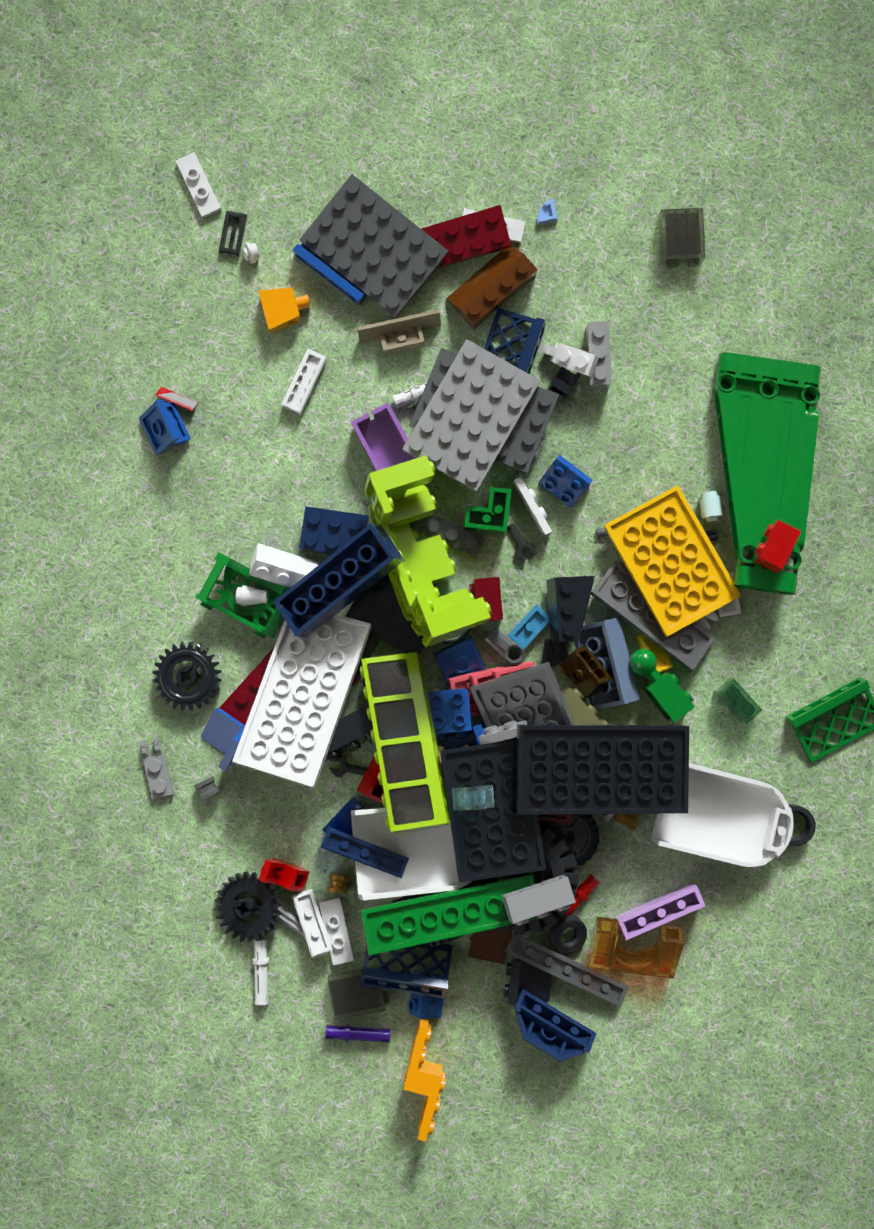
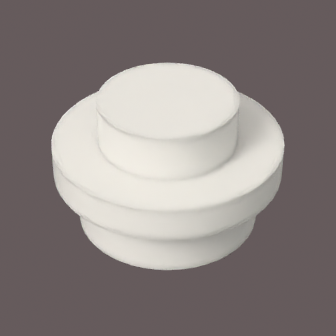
[242,242,260,264]

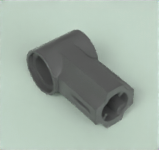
[485,626,524,664]

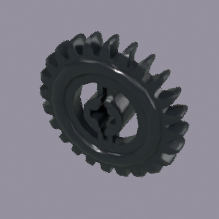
[152,642,222,711]
[214,871,282,943]

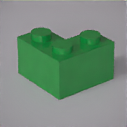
[464,487,512,534]

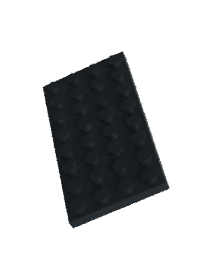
[516,725,690,815]

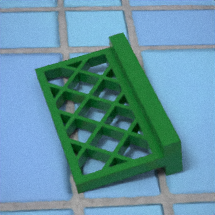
[786,677,874,763]

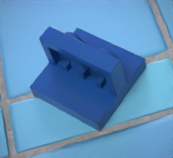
[139,399,191,456]

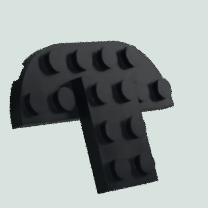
[345,574,425,675]

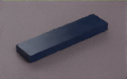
[320,827,409,879]

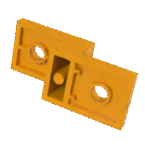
[403,1018,446,1141]

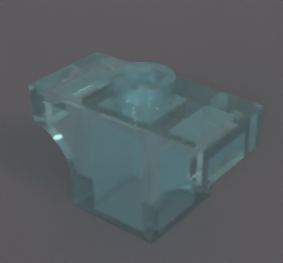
[452,785,494,810]

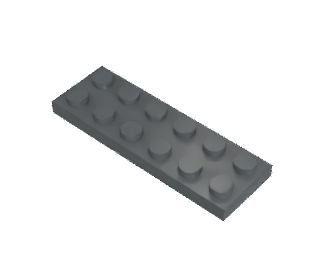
[591,560,716,672]

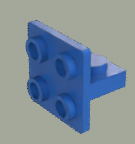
[538,455,593,508]

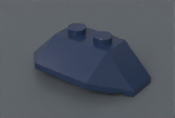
[514,989,596,1063]

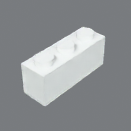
[249,543,318,588]

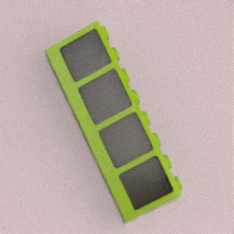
[360,652,451,835]

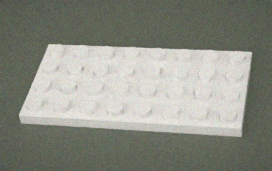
[232,614,372,788]

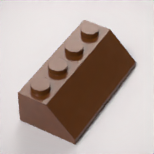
[446,247,538,330]

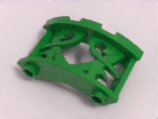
[195,552,288,639]

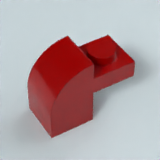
[258,858,310,892]

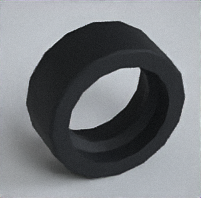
[788,804,816,846]

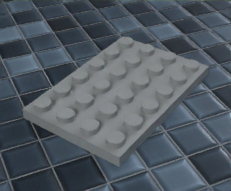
[402,339,540,492]

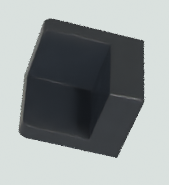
[548,367,581,398]

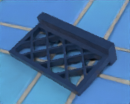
[484,308,546,374]
[360,943,453,998]

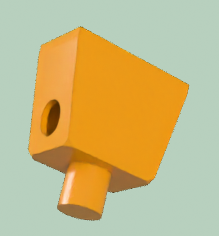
[258,288,311,334]

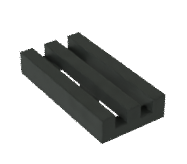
[219,211,247,256]

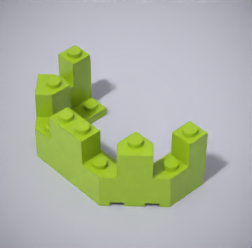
[364,455,491,647]

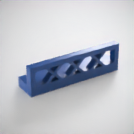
[293,243,367,306]

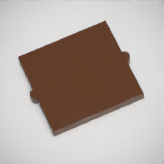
[468,928,511,964]

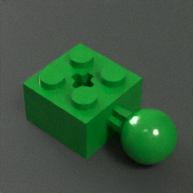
[629,649,695,723]

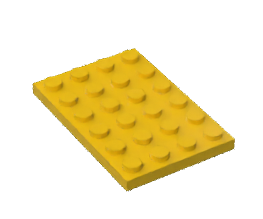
[603,485,741,637]

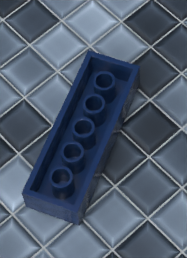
[273,523,404,637]

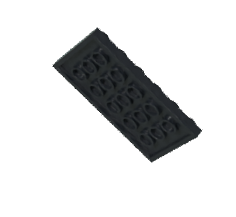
[440,739,546,883]

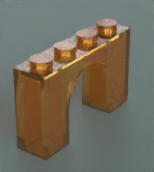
[588,917,684,979]

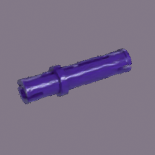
[325,1024,390,1043]

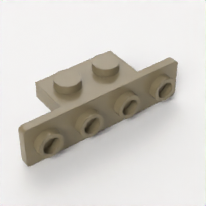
[357,310,441,356]

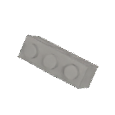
[586,321,611,389]
[501,875,576,925]

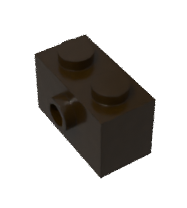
[559,646,612,698]

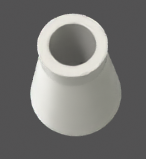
[236,585,268,606]

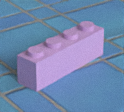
[615,883,705,940]

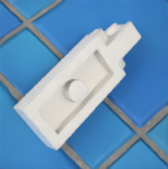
[541,342,599,377]

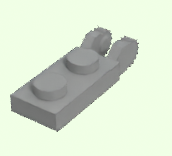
[140,737,174,799]

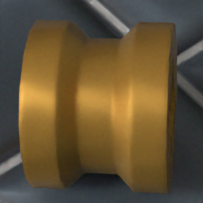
[327,872,350,894]

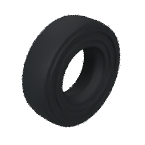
[549,915,587,954]

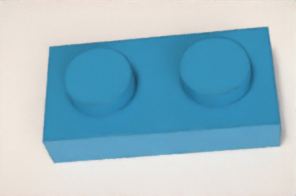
[507,604,549,650]

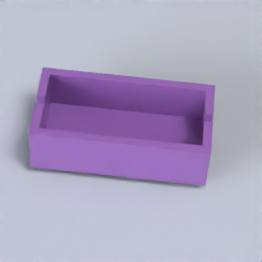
[351,402,416,471]

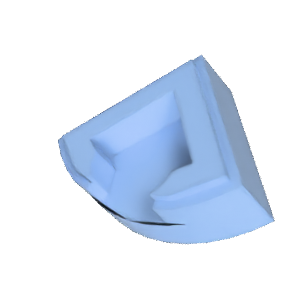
[537,199,558,225]

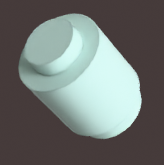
[699,491,723,523]

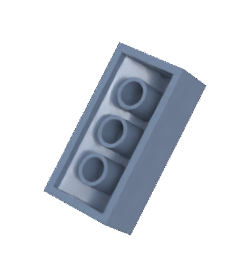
[575,617,640,710]

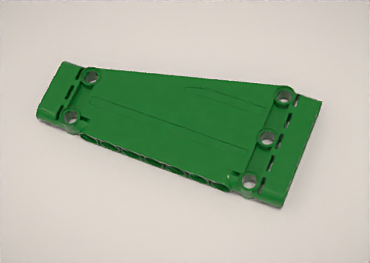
[713,352,821,595]

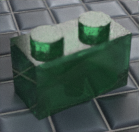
[714,678,762,724]

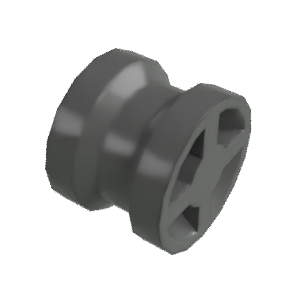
[194,776,220,801]

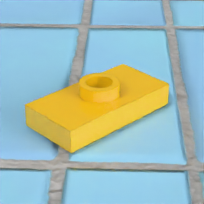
[636,634,673,673]

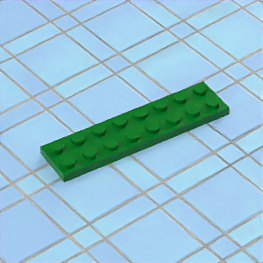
[360,874,540,955]

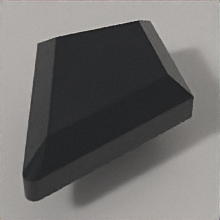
[541,640,569,667]

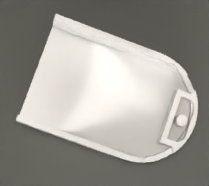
[651,763,794,867]
[351,803,472,900]

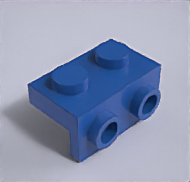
[408,971,444,1019]

